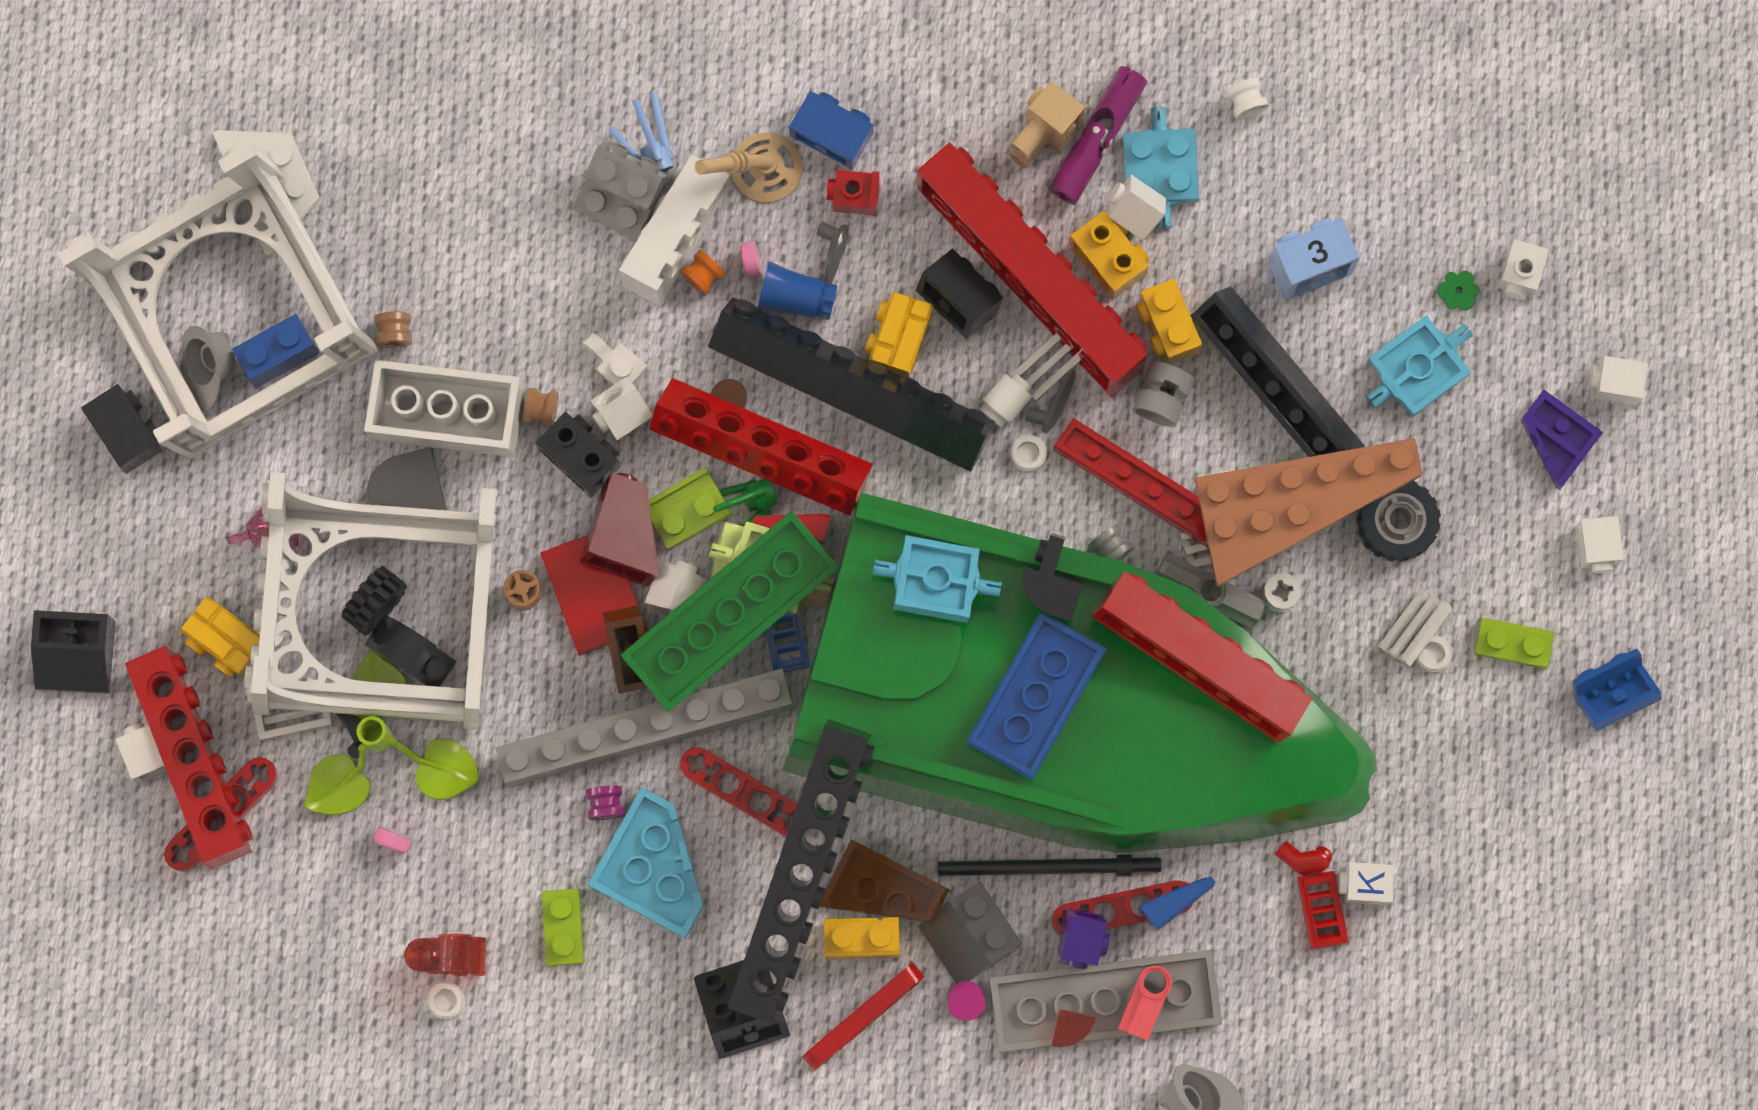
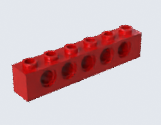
[649,378,873,516]
[125,645,253,870]

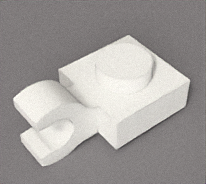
[584,332,648,385]

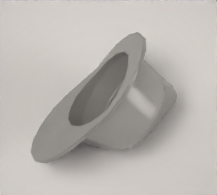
[182,326,235,412]
[1160,1064,1244,1110]

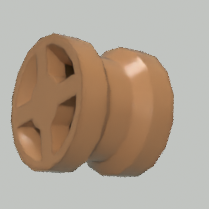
[374,311,412,348]
[523,387,559,428]
[503,570,542,611]

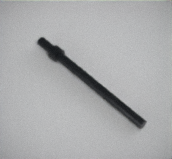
[938,854,1161,877]

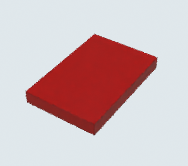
[540,535,648,656]

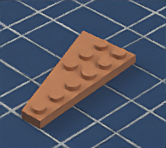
[1195,438,1423,588]

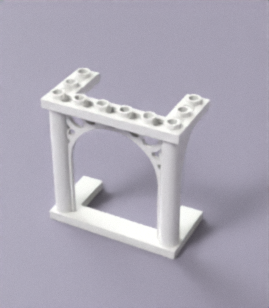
[58,143,378,459]
[244,472,496,730]

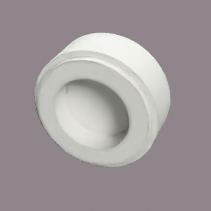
[1010,435,1047,473]
[1415,635,1452,673]
[427,981,465,1020]

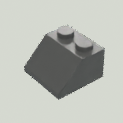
[918,881,1022,984]

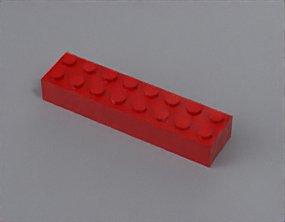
[917,142,1148,398]

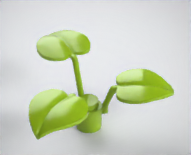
[304,651,479,815]

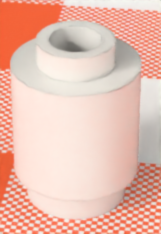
[980,373,1032,428]

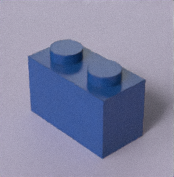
[789,91,874,170]
[232,314,319,389]

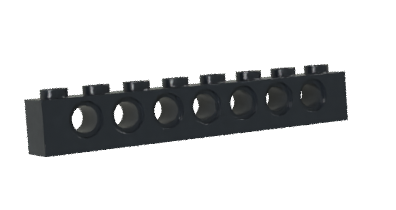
[728,719,875,1023]

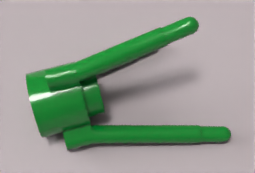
[709,479,778,552]

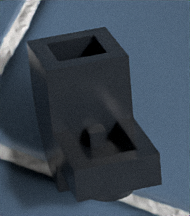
[1023,533,1083,621]
[364,615,457,687]

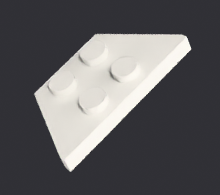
[212,130,321,258]

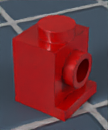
[826,170,880,216]

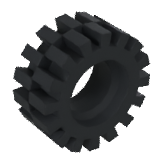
[341,566,407,636]

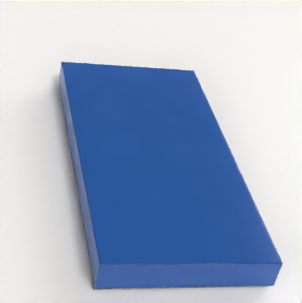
[966,612,1107,781]

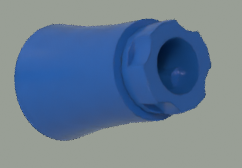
[757,261,837,320]

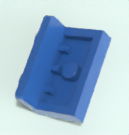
[1573,649,1662,732]

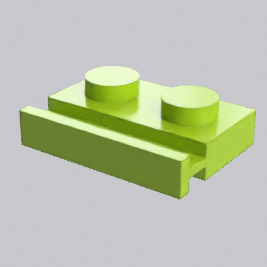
[649,467,733,551]

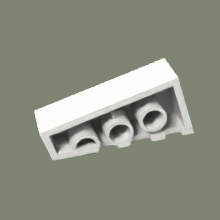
[619,155,731,307]

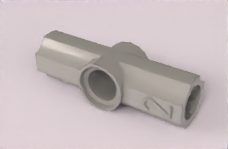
[1156,553,1266,631]

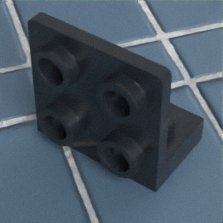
[694,960,790,1059]

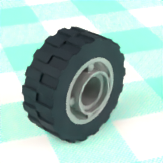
[1356,481,1441,562]

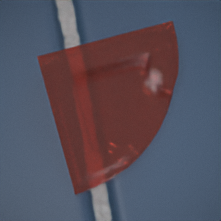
[1051,1009,1096,1047]

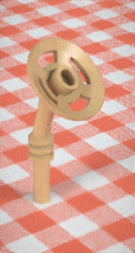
[695,132,803,203]

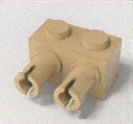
[1009,81,1085,169]

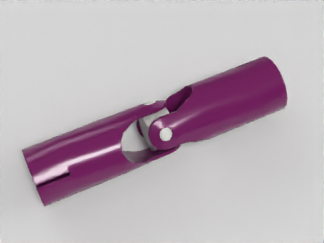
[1048,66,1148,205]

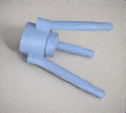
[609,91,674,172]

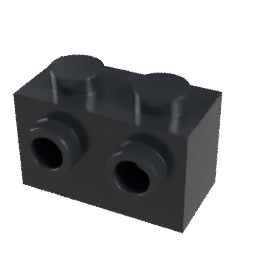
[915,248,1004,339]
[81,384,163,474]
[535,411,621,498]

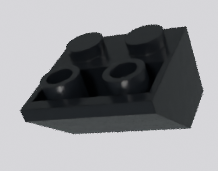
[31,610,116,694]

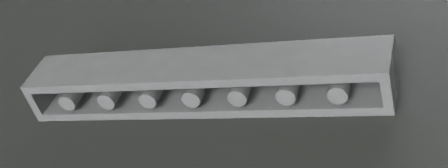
[495,668,793,788]

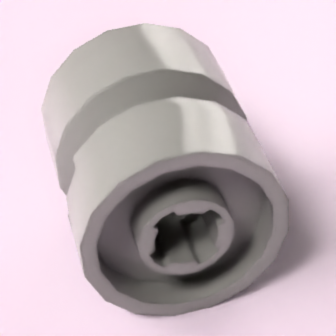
[1132,361,1194,427]

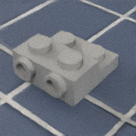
[573,141,669,241]

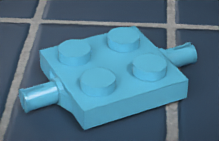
[1123,106,1199,229]
[1366,315,1473,417]
[872,535,1002,623]

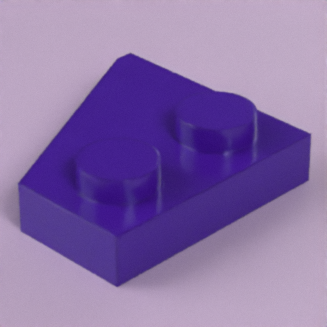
[1520,389,1603,490]

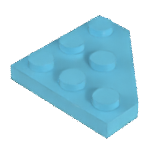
[587,787,704,939]

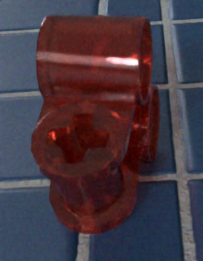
[404,934,486,976]

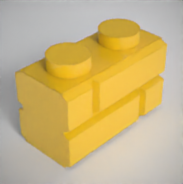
[864,292,934,378]
[180,596,260,678]
[824,917,900,960]

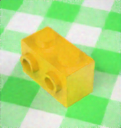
[1069,210,1149,300]
[1136,278,1202,365]

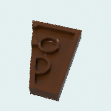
[820,839,950,923]

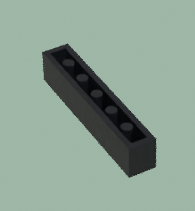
[1190,286,1366,457]

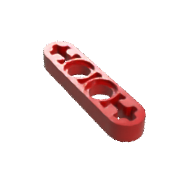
[680,747,797,837]
[164,757,278,872]
[1052,880,1193,936]
[802,962,925,1071]

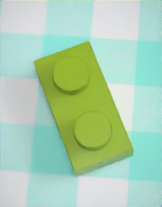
[1474,618,1555,669]
[542,888,584,966]

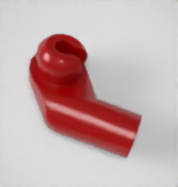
[1275,840,1332,875]

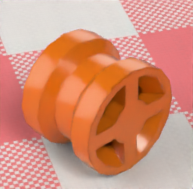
[679,250,725,296]

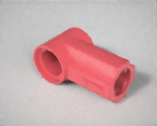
[1117,965,1172,1041]

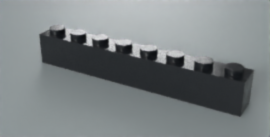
[708,297,996,472]

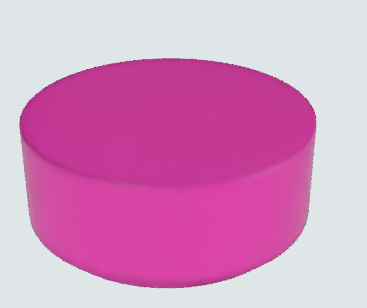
[947,981,985,1020]

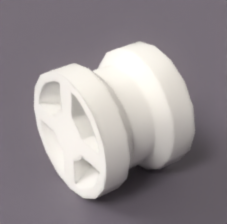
[1225,78,1269,120]
[1262,573,1301,613]

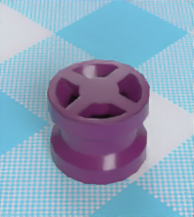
[585,785,625,821]

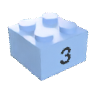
[1268,218,1359,301]

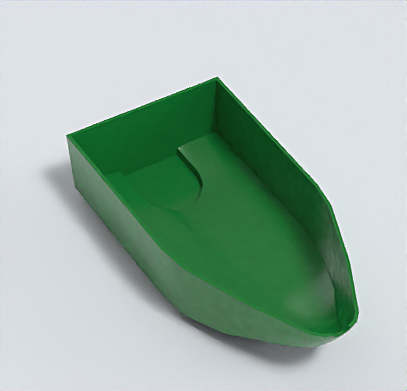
[782,492,1377,853]

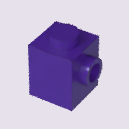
[1058,908,1110,969]

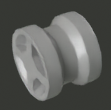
[1087,524,1134,561]

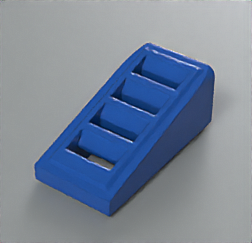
[765,610,810,673]
[1137,876,1215,931]

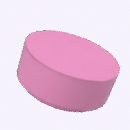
[740,241,762,279]
[373,826,412,854]

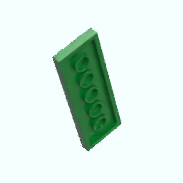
[620,511,840,712]

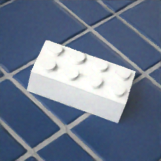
[364,360,526,457]

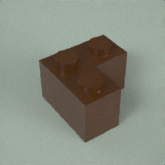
[602,605,648,694]

